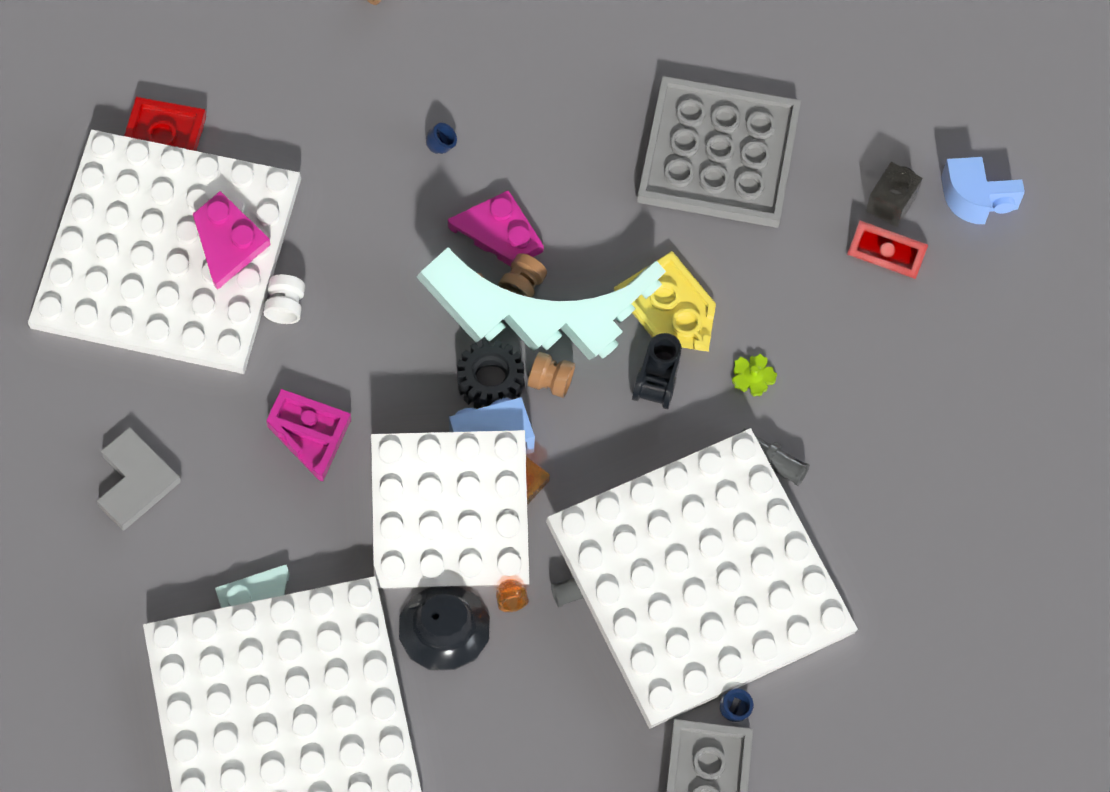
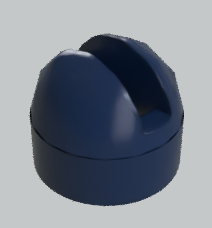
[425,123,457,154]
[719,688,754,722]

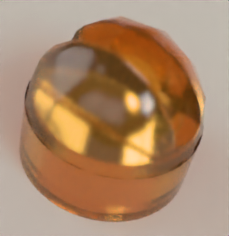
[496,579,529,612]

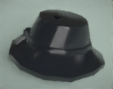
[399,586,490,671]

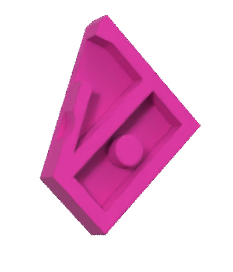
[193,191,271,290]

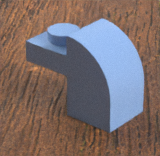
[941,157,1025,224]

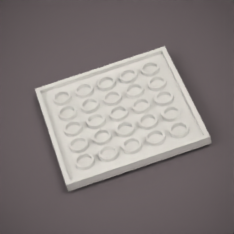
[28,129,301,374]
[546,428,858,729]
[143,576,422,792]

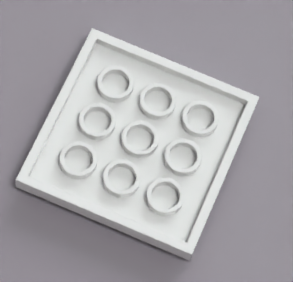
[371,430,529,589]

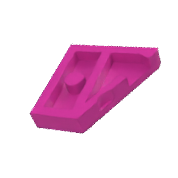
[448,190,544,267]
[266,389,351,481]

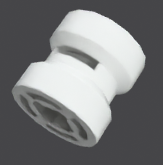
[264,274,305,324]

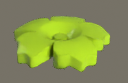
[732,354,777,396]

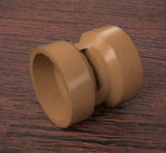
[498,253,547,298]
[528,351,575,398]

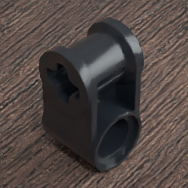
[632,333,682,409]

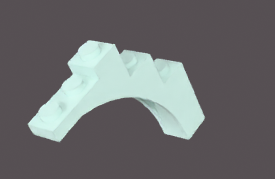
[416,247,666,360]

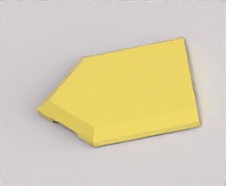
[614,251,716,352]

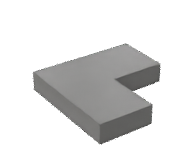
[97,427,181,531]

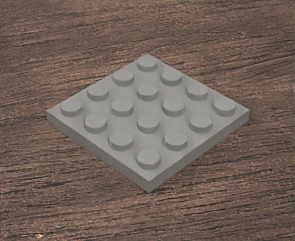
[637,76,801,228]

